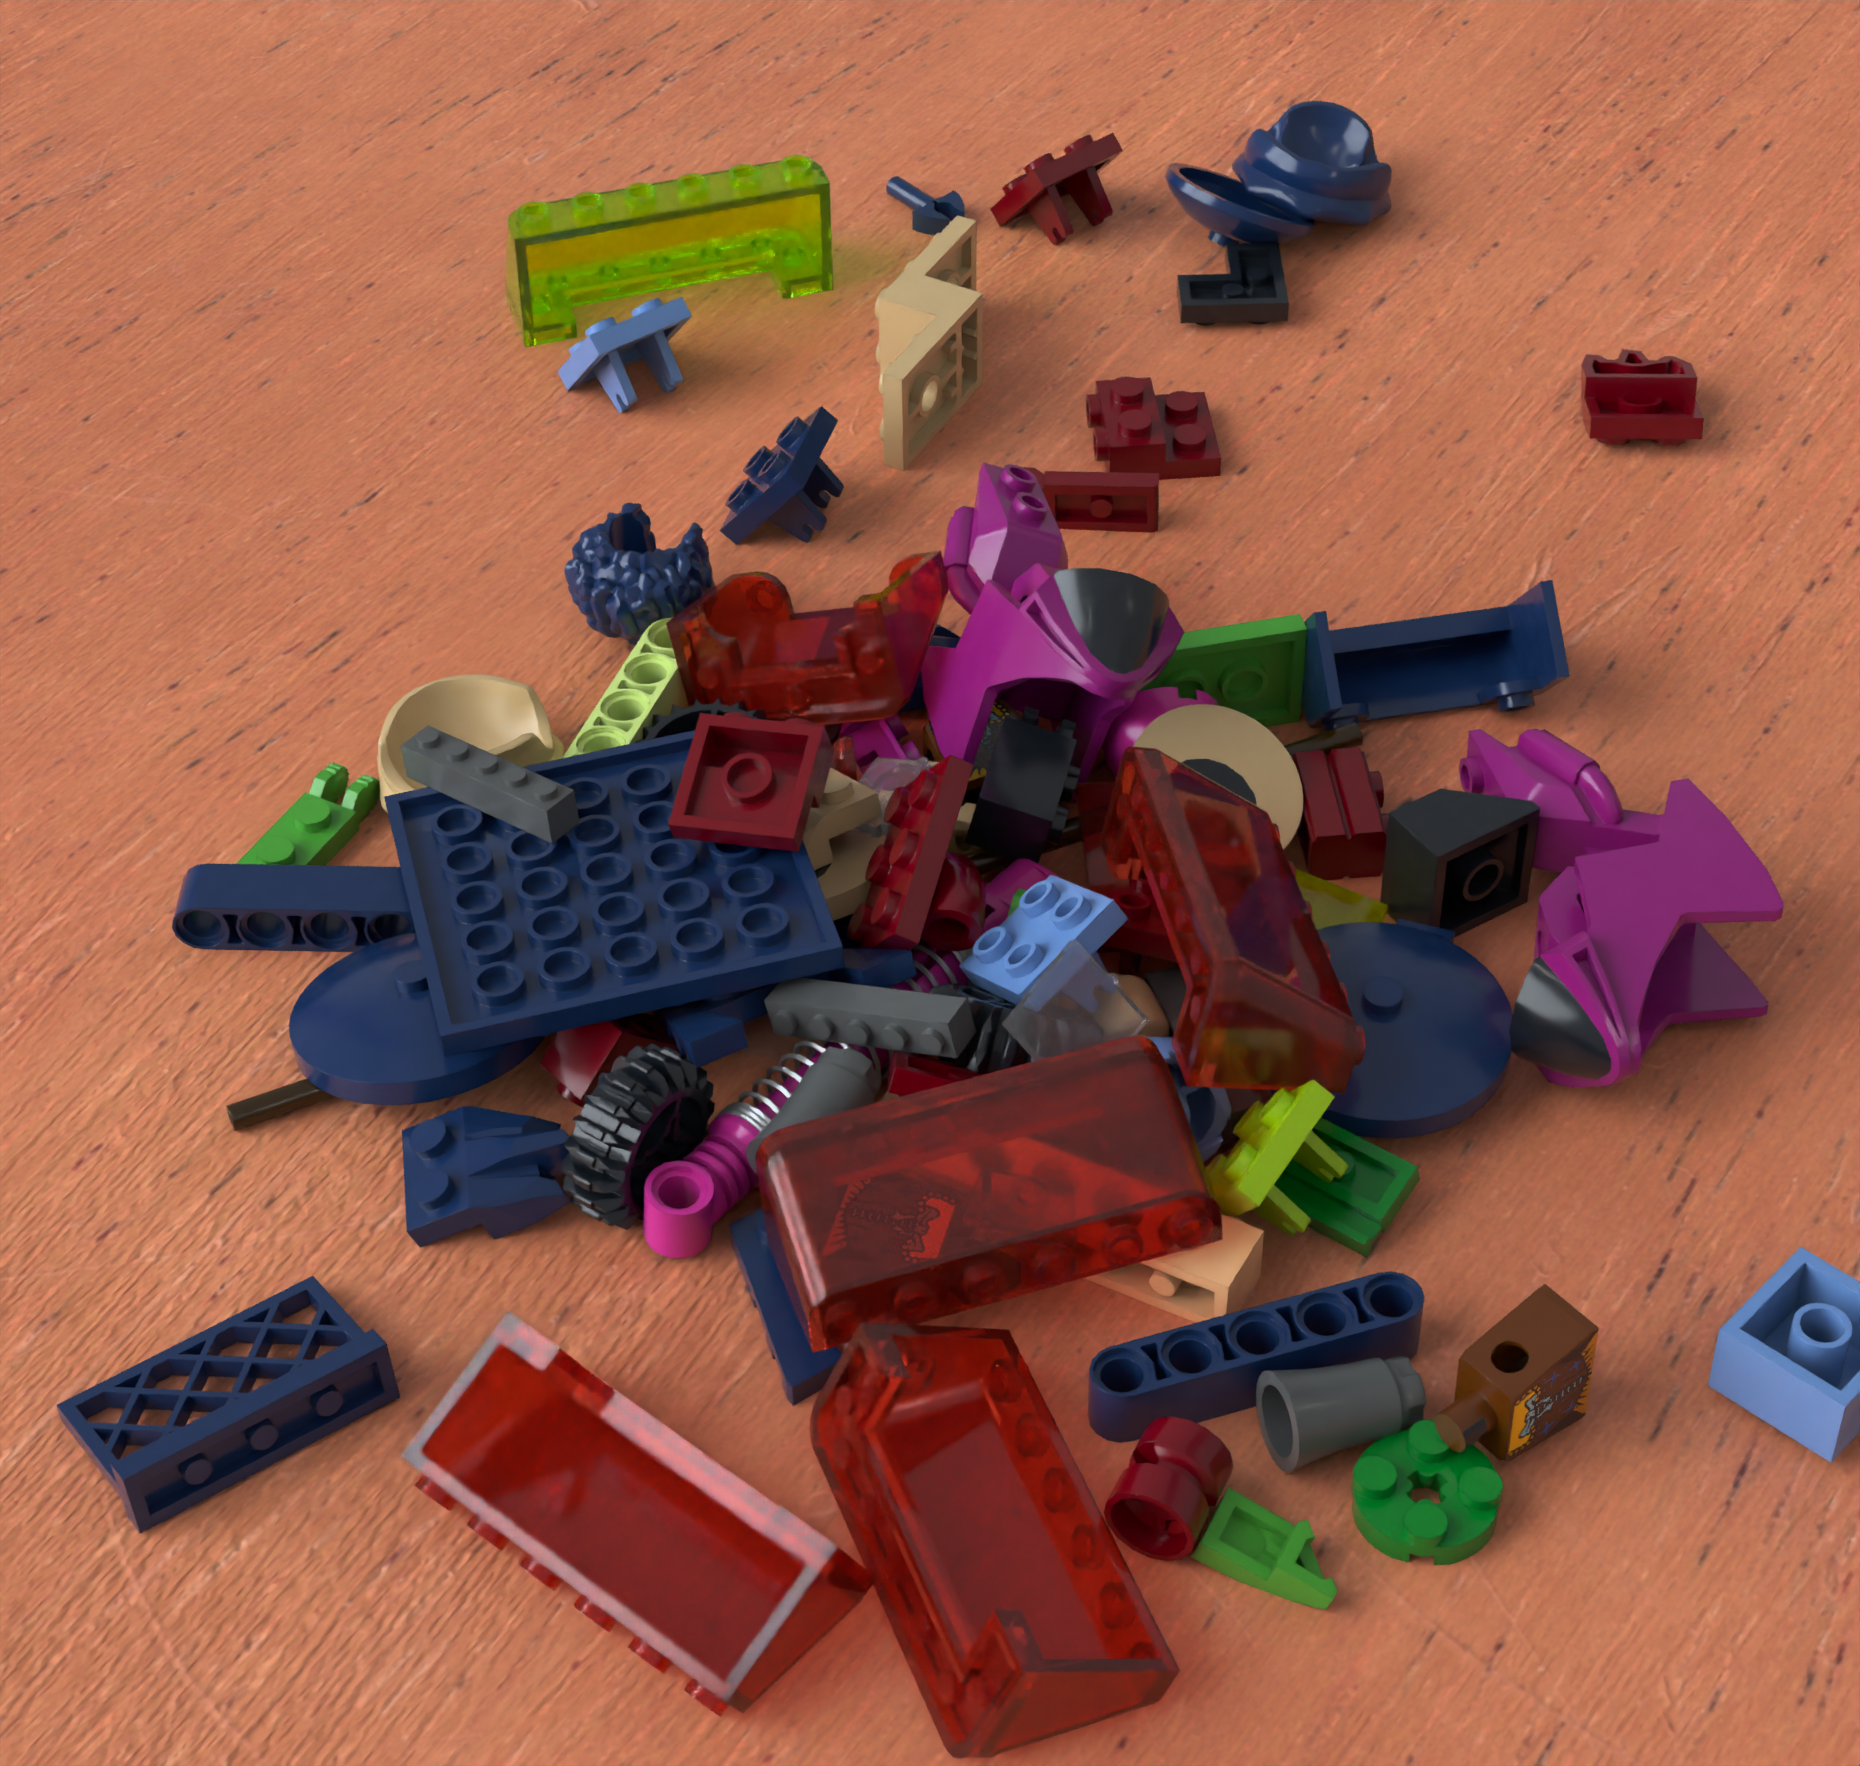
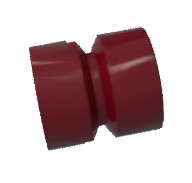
[1103,1416,1234,1561]

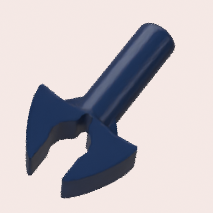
[886,176,965,236]

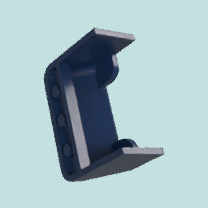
[1301,580,1570,732]

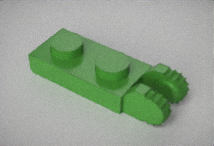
[236,763,380,866]

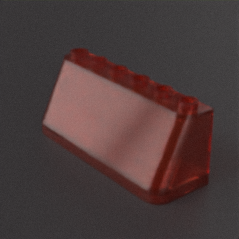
[1100,747,1365,1093]
[755,1036,1223,1353]
[400,1311,877,1717]
[810,1322,1180,1759]

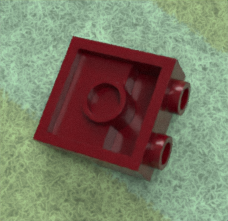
[1086,376,1221,480]
[668,712,834,852]

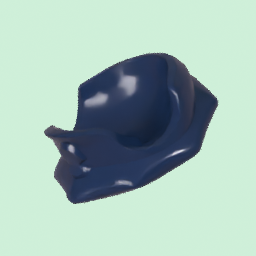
[1232,101,1392,226]

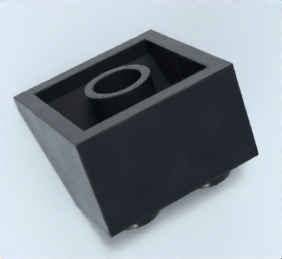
[1380,789,1540,938]

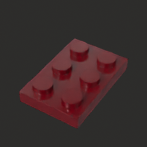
[847,755,974,950]

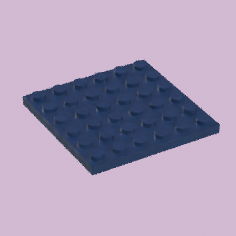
[384,717,845,1057]

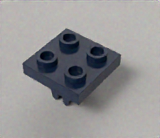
[720,406,844,545]

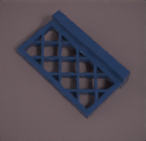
[57,1276,400,1534]

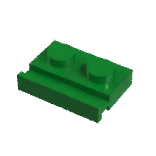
[1274,1118,1420,1257]

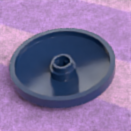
[1244,922,1513,1139]
[289,932,546,1105]

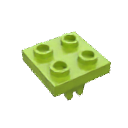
[1194,1079,1348,1237]

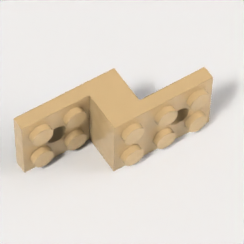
[875,215,983,471]

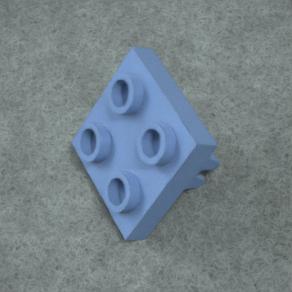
[557,297,692,413]
[959,875,1128,1013]

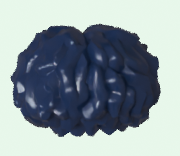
[564,502,715,646]

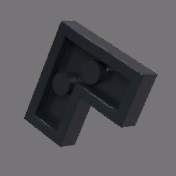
[1177,243,1289,326]

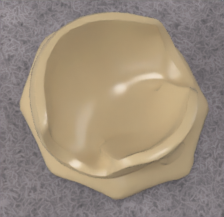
[376,675,565,813]

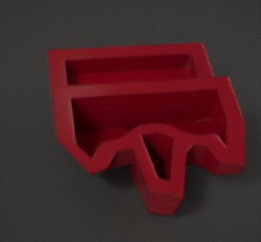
[1581,349,1704,446]

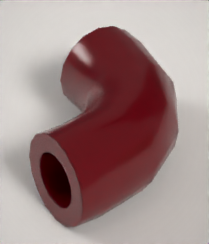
[921,852,986,951]

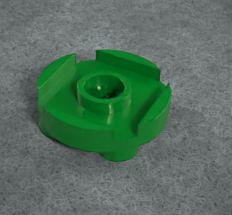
[1351,1420,1503,1565]

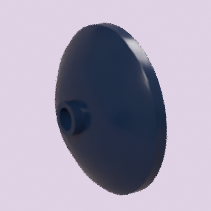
[1165,163,1315,247]

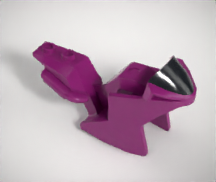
[920,462,1184,804]
[1459,729,1783,1088]

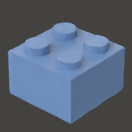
[1708,1247,1860,1463]

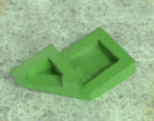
[1191,1487,1337,1610]

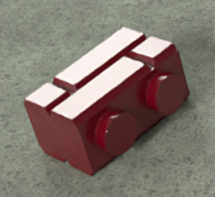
[1291,747,1389,881]

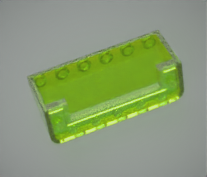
[505,155,833,347]

